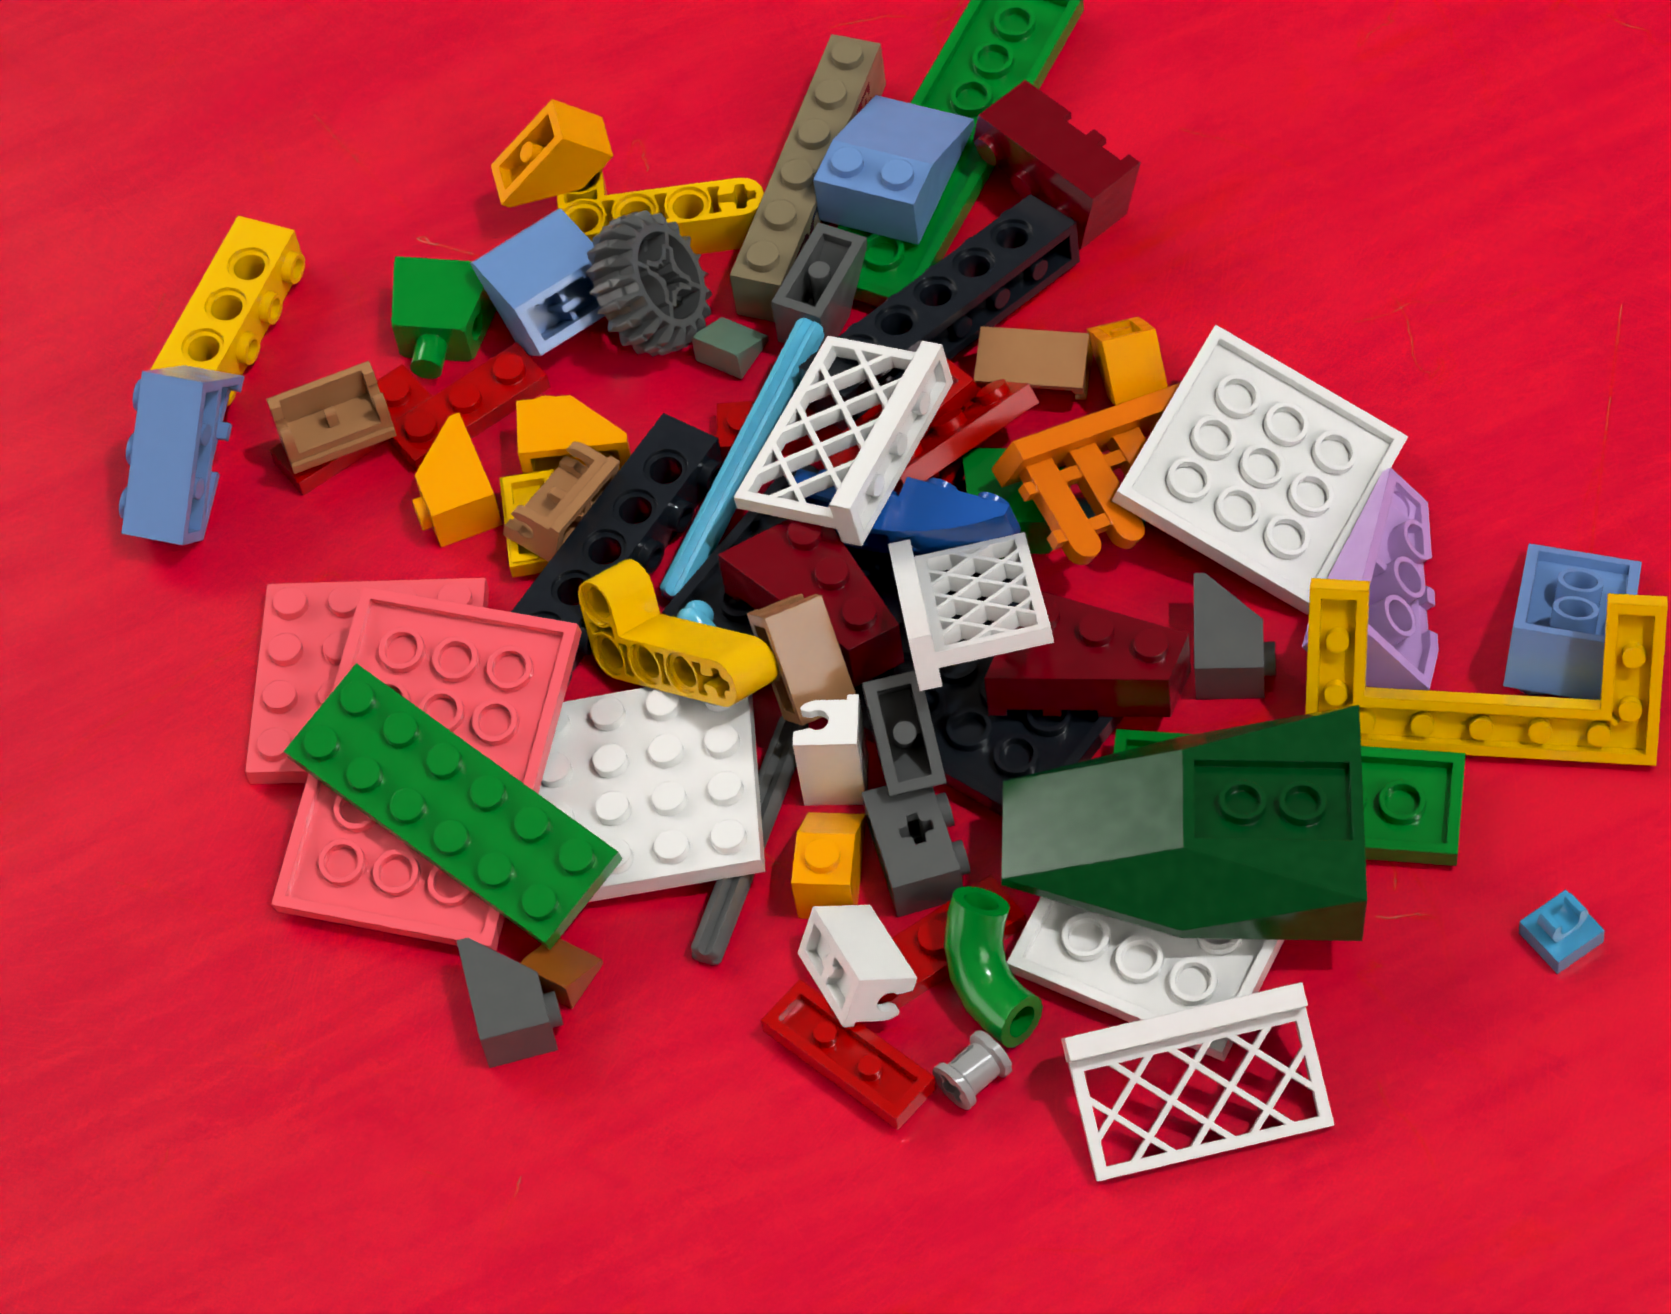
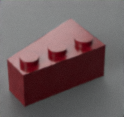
[973,80,1141,250]
[718,519,905,687]
[984,591,1191,717]

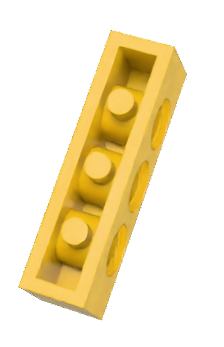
[150,215,305,406]

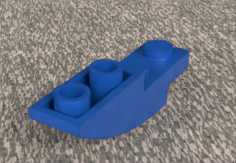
[794,469,1021,556]

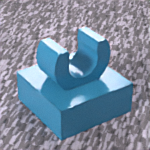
[1519,890,1605,974]

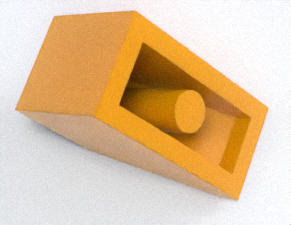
[491,99,613,207]
[1087,316,1168,405]
[516,395,631,474]
[412,413,503,548]
[791,812,866,919]

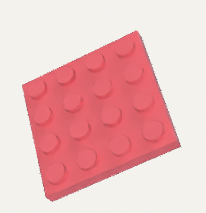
[245,578,489,784]

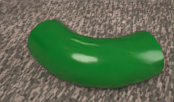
[944,886,1043,1048]

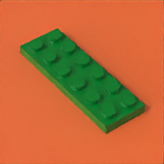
[284,663,622,950]
[1113,729,1465,866]

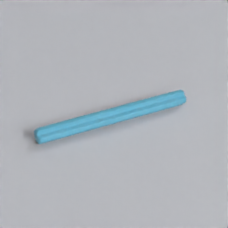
[660,318,824,601]

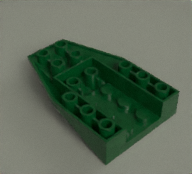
[1001,705,1367,941]

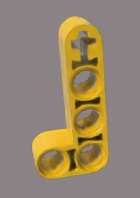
[557,170,764,254]
[578,559,778,707]

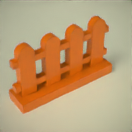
[991,383,1181,565]

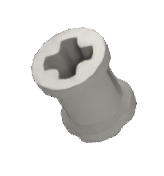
[932,1030,1012,1110]

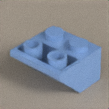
[470,208,605,356]

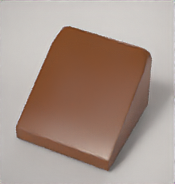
[521,938,603,1009]

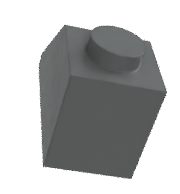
[771,222,867,352]
[1194,573,1276,700]
[862,671,947,797]
[457,938,564,1068]

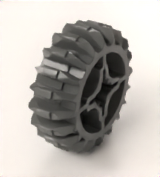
[586,210,712,357]

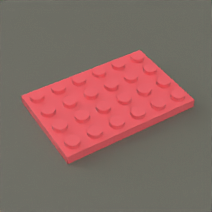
[271,586,582,951]

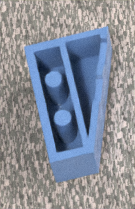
[119,365,245,545]

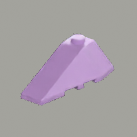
[1302,467,1439,690]

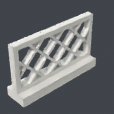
[733,336,953,546]
[888,532,1054,691]
[1061,982,1334,1182]

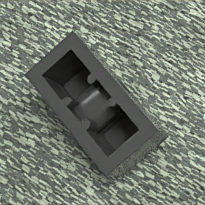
[861,785,971,917]

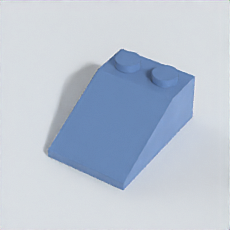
[813,95,975,245]
[1503,543,1642,700]

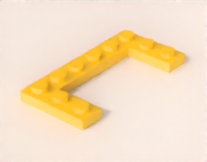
[1305,578,1668,766]

